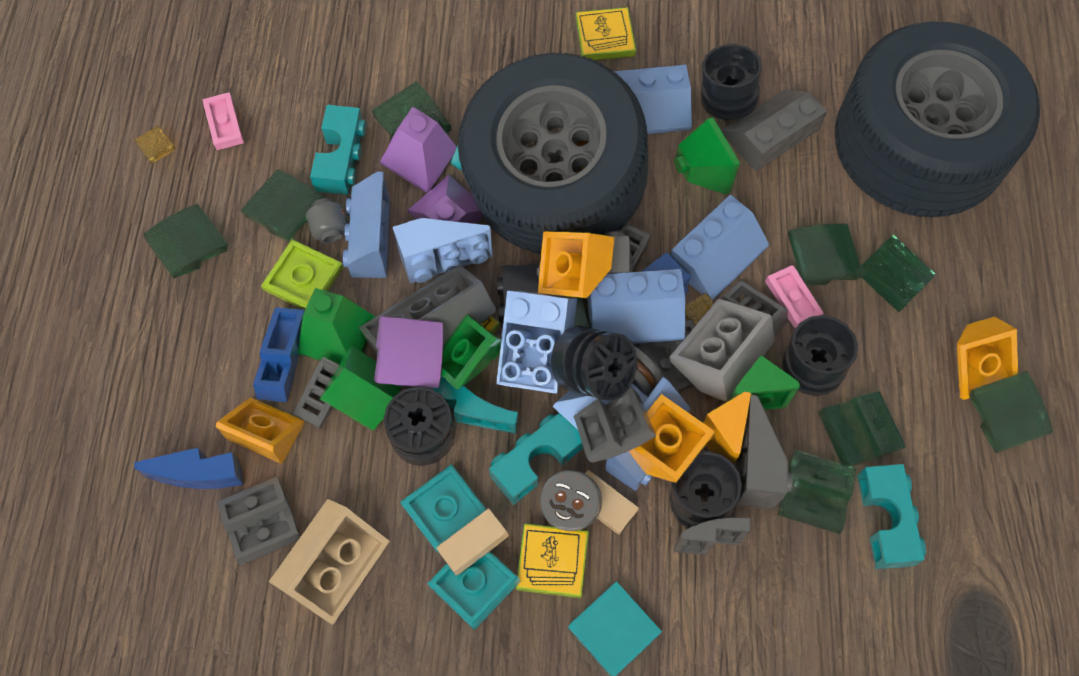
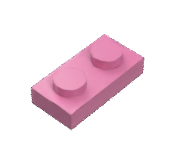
[202,92,244,150]
[765,265,824,329]

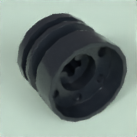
[701,44,762,120]
[782,315,858,396]
[551,326,638,401]
[384,386,455,466]
[669,451,742,529]

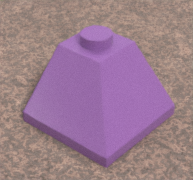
[380,107,457,193]
[408,175,483,224]

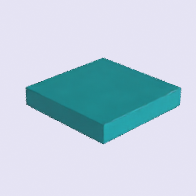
[400,464,487,555]
[427,551,521,630]
[567,581,662,676]

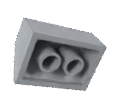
[669,299,775,402]

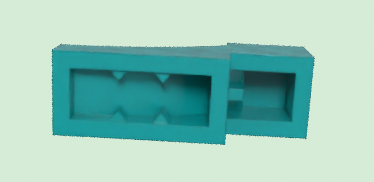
[428,374,518,434]

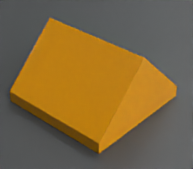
[703,392,751,464]
[628,394,715,483]
[216,397,304,464]

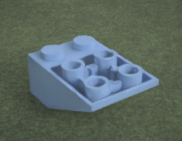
[393,218,493,284]
[496,291,577,394]

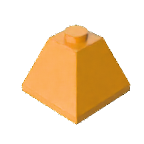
[538,231,615,298]
[957,316,1018,400]

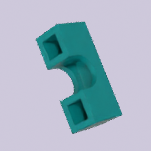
[310,105,367,195]
[489,413,584,505]
[857,464,926,570]

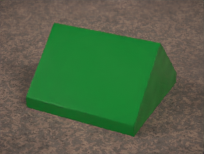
[320,346,401,431]
[729,355,800,410]

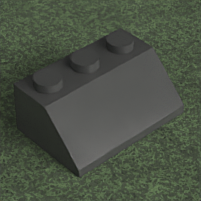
[721,90,827,171]

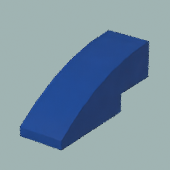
[253,307,305,402]
[134,448,243,489]

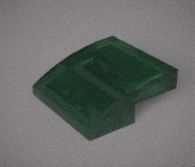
[372,81,452,140]
[240,170,323,242]
[144,204,228,279]
[788,224,863,285]
[855,235,936,312]
[969,371,1053,453]
[818,391,906,469]
[778,450,856,534]

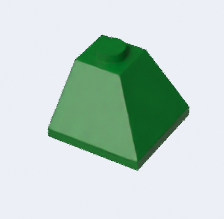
[674,117,740,194]
[298,288,376,365]
[441,314,501,389]

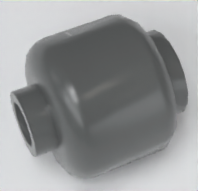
[306,198,347,244]

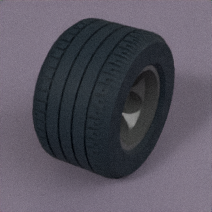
[835,22,1040,217]
[458,52,648,254]

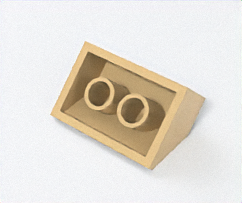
[269,499,390,625]

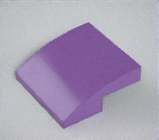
[374,316,443,388]

